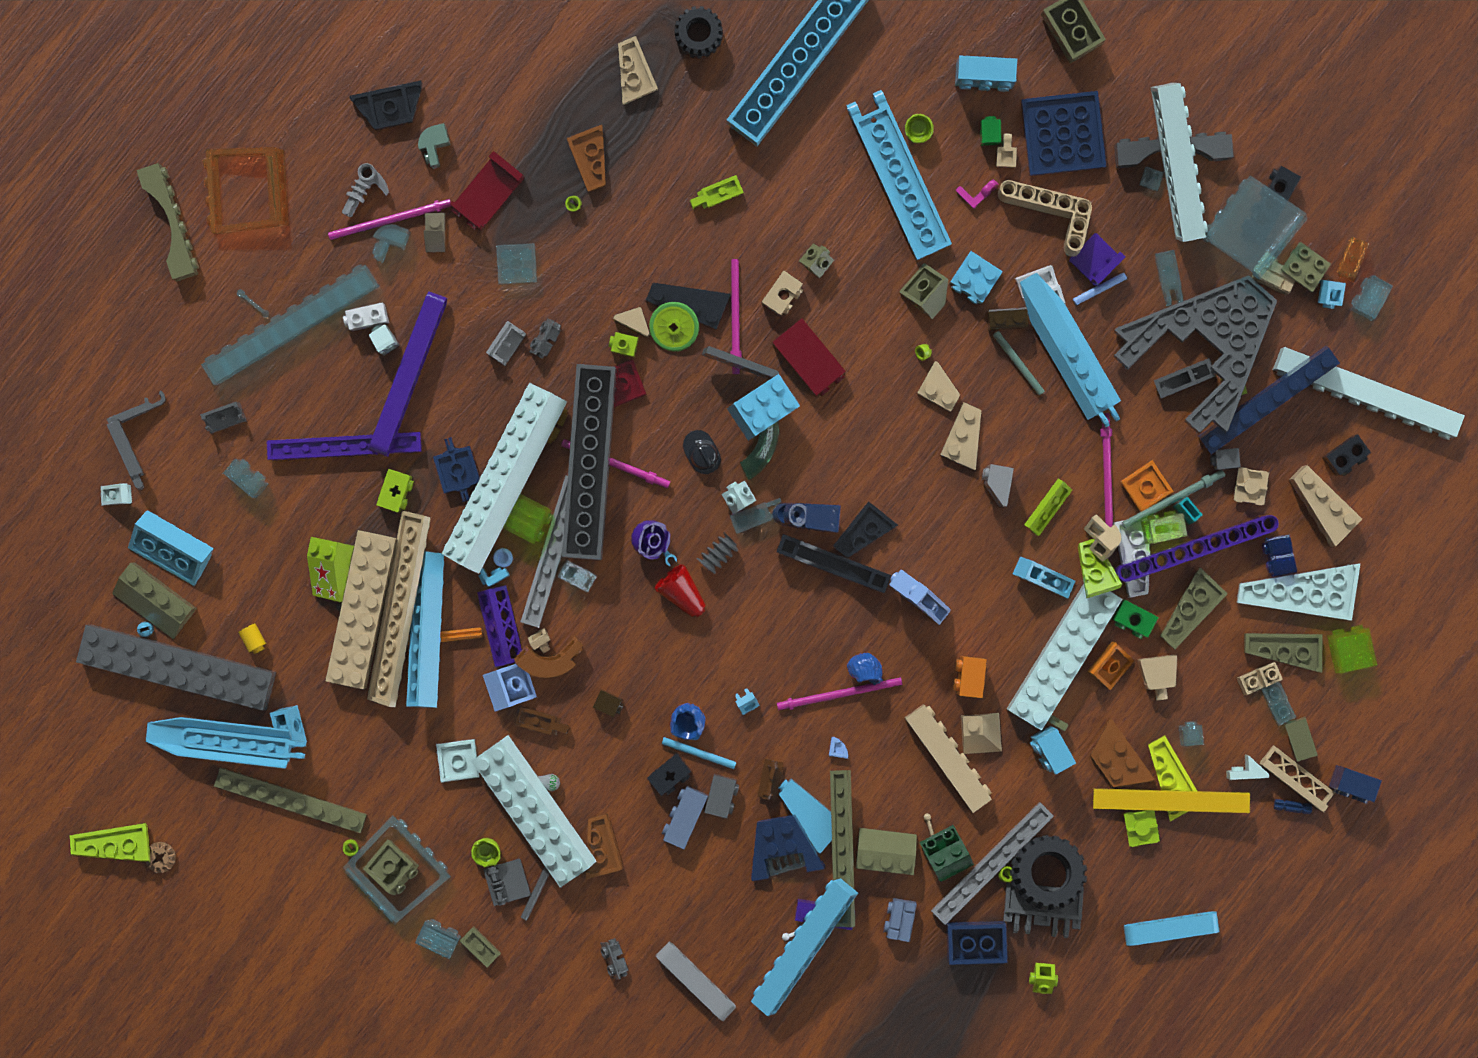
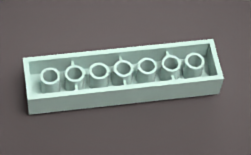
[1150,83,1208,242]
[1007,584,1122,730]
[472,735,596,887]

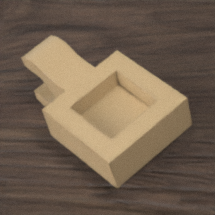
[996,134,1017,168]

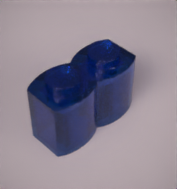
[1262,534,1297,577]

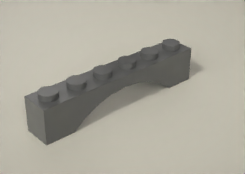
[1114,132,1234,168]

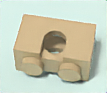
[762,271,803,317]

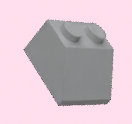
[981,464,1014,507]

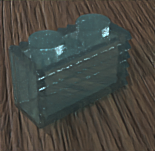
[1351,275,1393,321]
[415,919,461,959]

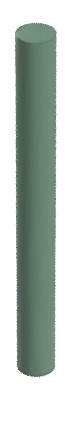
[993,330,1045,395]

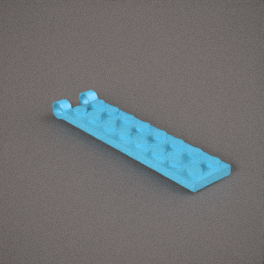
[846,90,952,260]

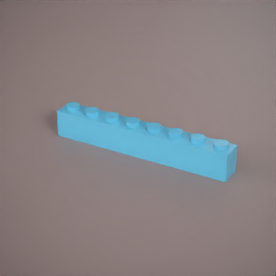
[406,551,444,708]
[751,878,858,1016]

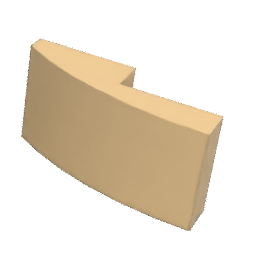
[1237,662,1283,695]

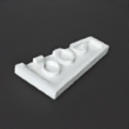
[1113,515,1152,598]

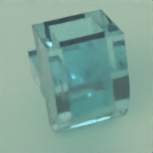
[372,225,411,262]

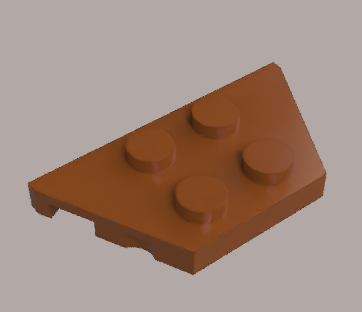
[1090,719,1154,787]

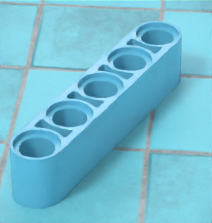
[1124,912,1220,946]

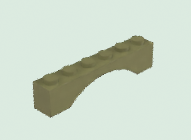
[136,163,199,282]

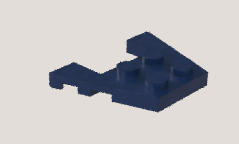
[751,815,825,881]

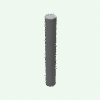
[521,867,550,920]

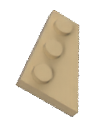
[618,36,658,105]
[940,403,981,470]

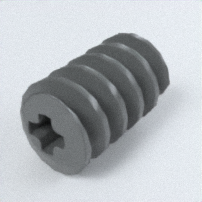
[697,532,738,574]

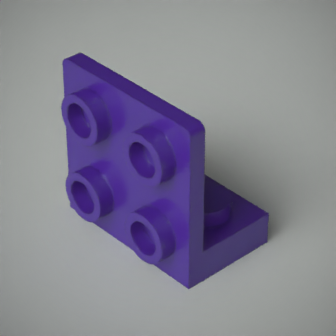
[1069,233,1125,287]

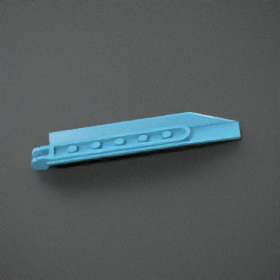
[1020,272,1121,427]
[146,717,306,768]

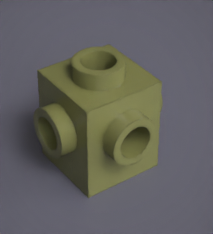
[799,243,834,278]

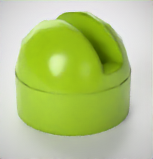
[565,196,581,211]
[915,344,932,361]
[343,839,358,856]
[998,866,1013,883]

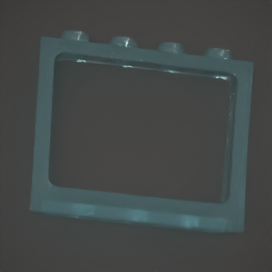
[342,815,451,925]

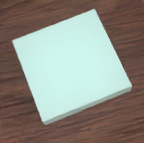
[436,739,480,782]

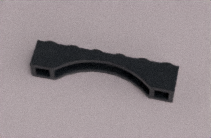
[776,534,891,593]

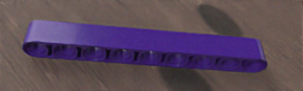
[369,291,447,457]
[1115,515,1279,582]

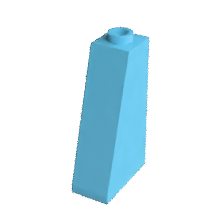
[779,778,832,854]

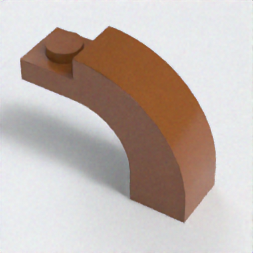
[514,636,583,678]

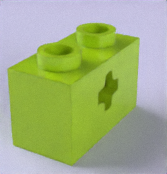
[376,469,414,513]

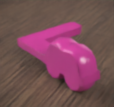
[956,179,999,209]

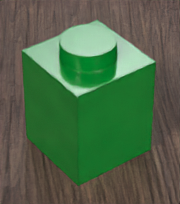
[980,116,1001,146]

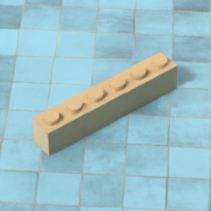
[904,704,992,813]

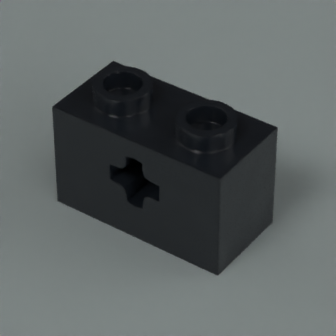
[647,753,692,796]

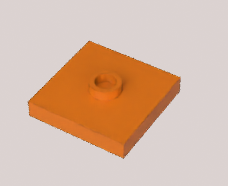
[1120,460,1174,512]

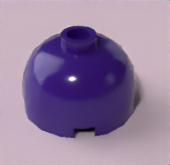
[631,520,670,559]

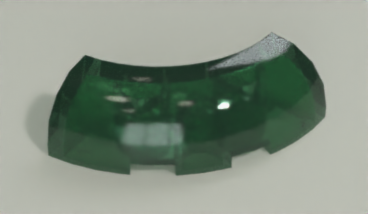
[740,421,779,480]

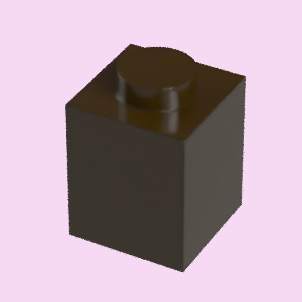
[593,689,624,717]

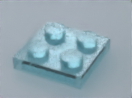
[496,243,537,285]

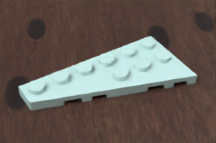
[1236,564,1360,620]

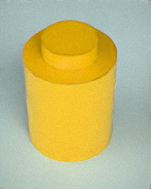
[238,624,266,654]

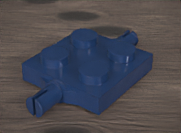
[433,437,480,502]

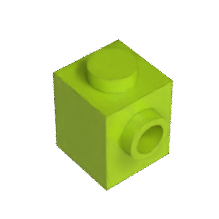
[609,332,639,358]

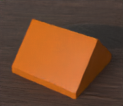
[1087,642,1134,690]

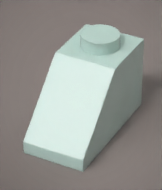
[369,324,400,355]

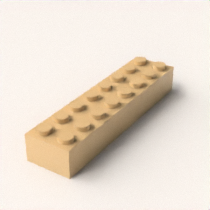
[326,530,397,689]

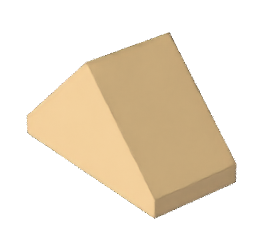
[613,307,650,337]

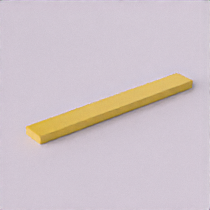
[1093,789,1250,813]

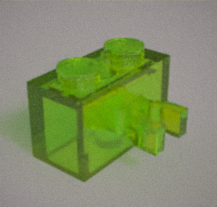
[1141,510,1188,544]

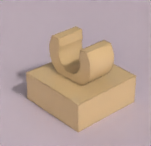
[528,628,550,653]

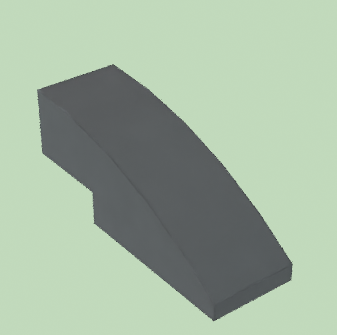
[1154,358,1217,398]

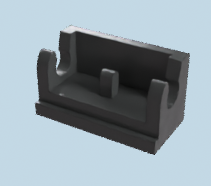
[200,402,247,434]

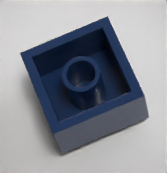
[1329,765,1382,804]

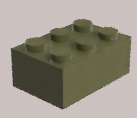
[1041,0,1106,64]

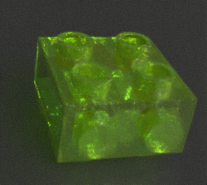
[503,494,553,544]
[1327,625,1377,674]

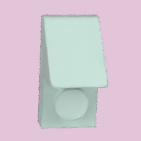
[101,484,132,505]
[1226,754,1269,780]

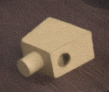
[1137,655,1177,700]

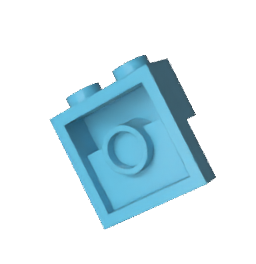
[949,251,1003,304]

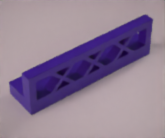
[477,586,522,667]

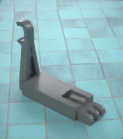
[107,391,166,490]

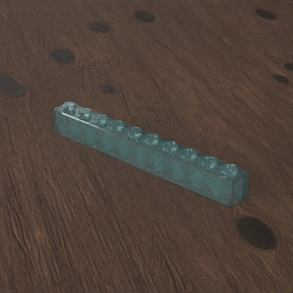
[201,264,380,385]

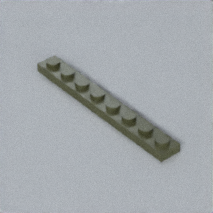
[214,767,367,833]
[830,770,855,927]

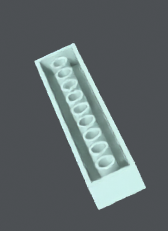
[442,383,567,573]

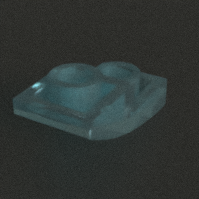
[1262,682,1296,726]

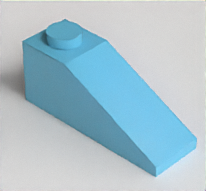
[1013,557,1075,598]

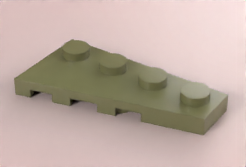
[1244,633,1322,673]

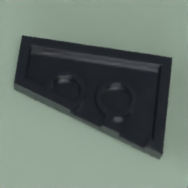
[833,501,898,558]

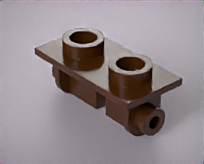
[757,759,783,800]

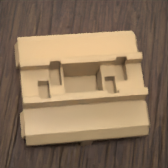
[1234,468,1269,505]

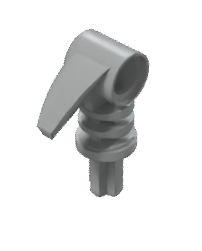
[342,163,389,217]

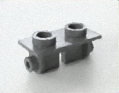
[529,319,561,359]
[600,938,628,979]

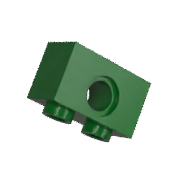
[1111,599,1159,639]

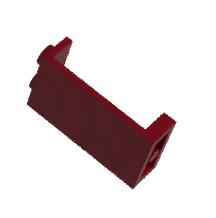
[450,151,525,230]
[772,318,846,397]

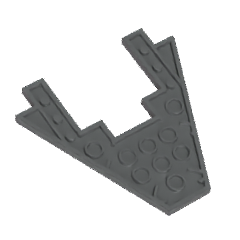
[1114,275,1277,434]

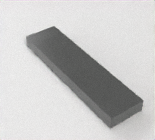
[702,346,779,380]

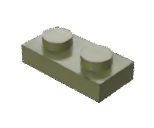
[460,926,501,967]

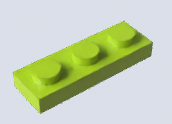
[1025,478,1072,536]

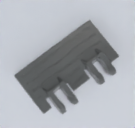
[1003,882,1083,938]

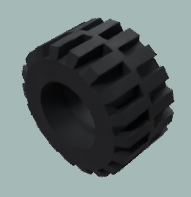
[675,6,723,59]

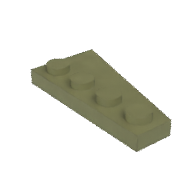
[1160,567,1228,649]

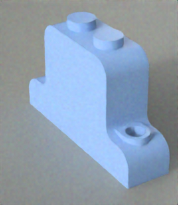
[889,570,951,625]

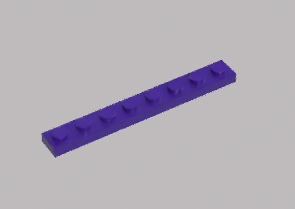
[267,432,422,461]

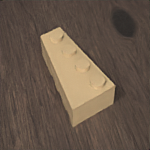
[1289,465,1362,547]

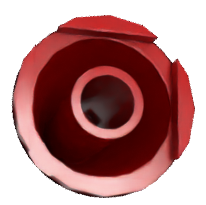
[654,564,706,617]

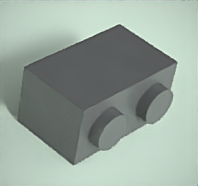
[705,774,739,818]

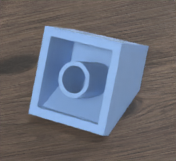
[483,664,537,711]

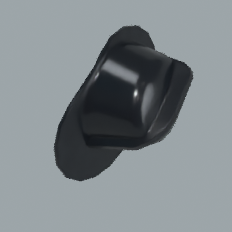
[683,430,721,474]

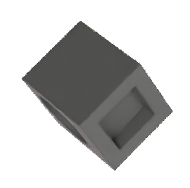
[1210,448,1241,470]

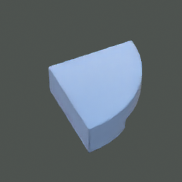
[829,737,848,759]

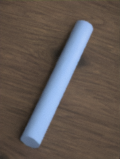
[1073,272,1127,305]

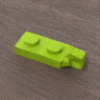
[690,175,744,209]

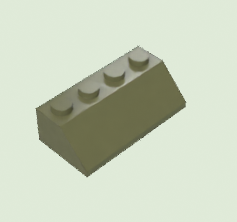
[112,563,197,639]

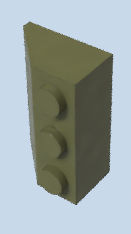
[855,828,917,875]

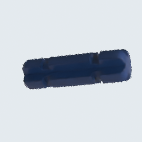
[1274,799,1312,814]

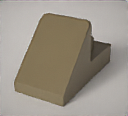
[424,213,445,252]

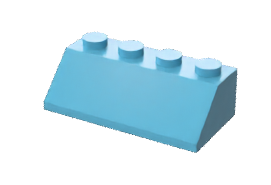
[128,510,213,586]

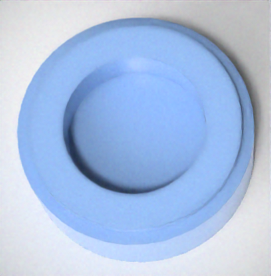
[493,548,513,567]

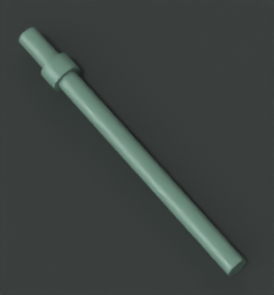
[1122,469,1225,529]

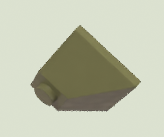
[899,263,948,319]

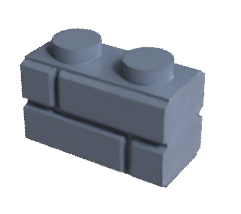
[883,898,917,942]

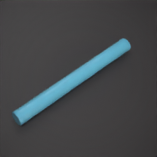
[662,737,736,769]

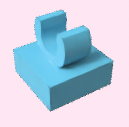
[735,689,760,715]

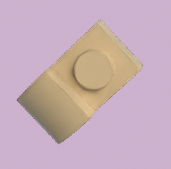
[1084,515,1121,562]

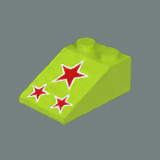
[307,537,354,602]

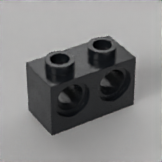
[1322,434,1371,476]

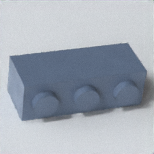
[662,786,708,849]

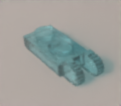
[1155,250,1183,306]
[730,498,781,534]

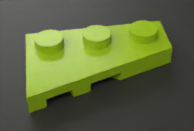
[1078,539,1122,599]

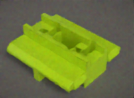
[1124,810,1160,847]

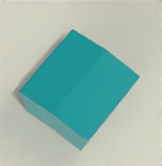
[1173,497,1202,525]

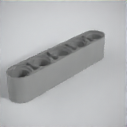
[656,941,736,1021]

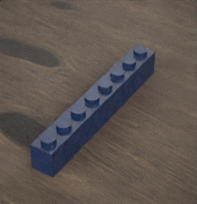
[1198,346,1340,454]

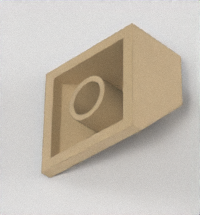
[961,713,1002,754]

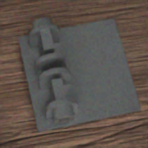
[483,859,531,906]

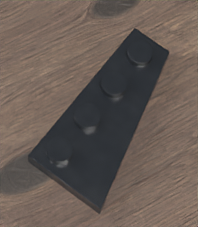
[646,283,731,330]

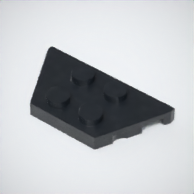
[349,80,423,131]

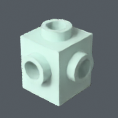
[722,481,756,514]

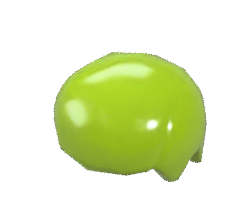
[905,114,934,143]
[471,838,501,868]

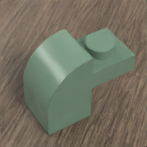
[418,123,451,169]

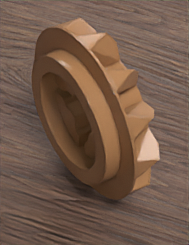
[146,842,176,873]

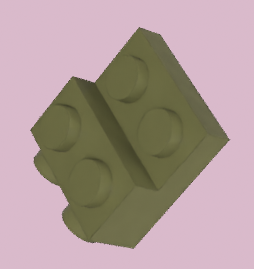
[363,839,419,895]

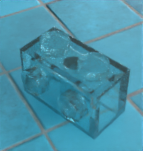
[223,458,268,499]

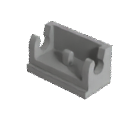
[486,321,526,366]

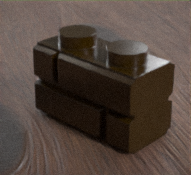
[987,307,1028,331]

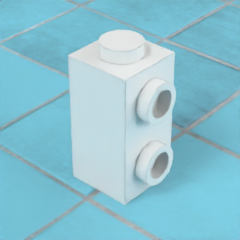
[343,303,389,331]

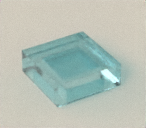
[1139,167,1164,192]

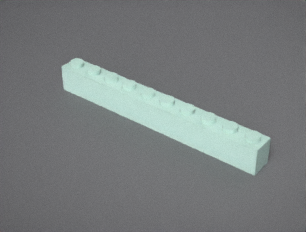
[1273,347,1465,440]

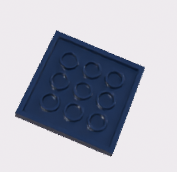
[1021,91,1106,176]

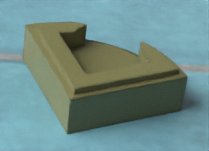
[1048,715,1068,731]

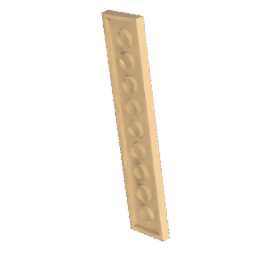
[367,511,430,707]

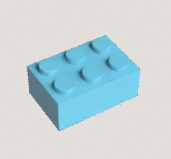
[955,55,1017,92]
[727,374,800,441]
[1030,726,1076,774]

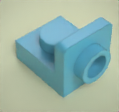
[478,567,510,587]

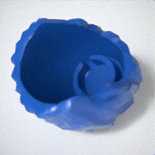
[847,653,883,685]
[670,703,705,740]

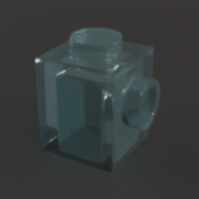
[1179,721,1204,746]

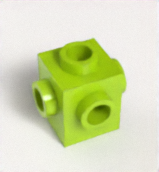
[1029,963,1058,994]

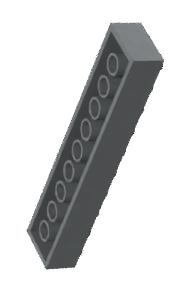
[562,364,617,560]
[76,624,276,710]

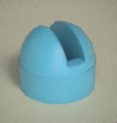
[137,622,154,637]

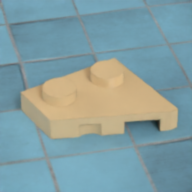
[917,361,960,412]

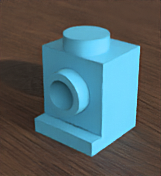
[1318,280,1346,309]

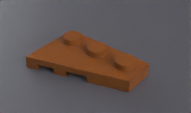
[567,124,606,193]
[586,813,623,879]

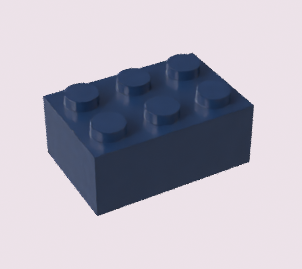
[946,921,1007,965]

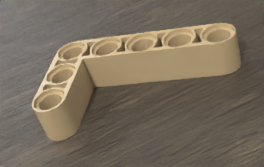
[998,180,1092,257]

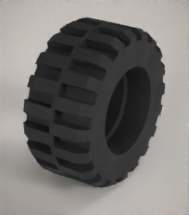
[1010,835,1087,911]

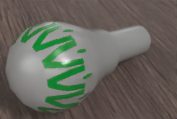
[538,774,560,791]

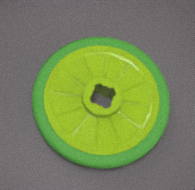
[649,302,699,351]

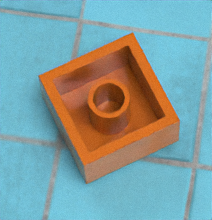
[953,656,987,698]

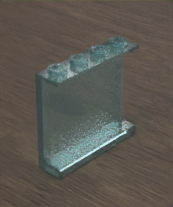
[1203,176,1307,280]

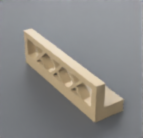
[1259,745,1334,812]

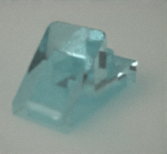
[558,560,597,592]

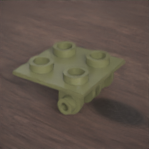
[1281,242,1331,292]

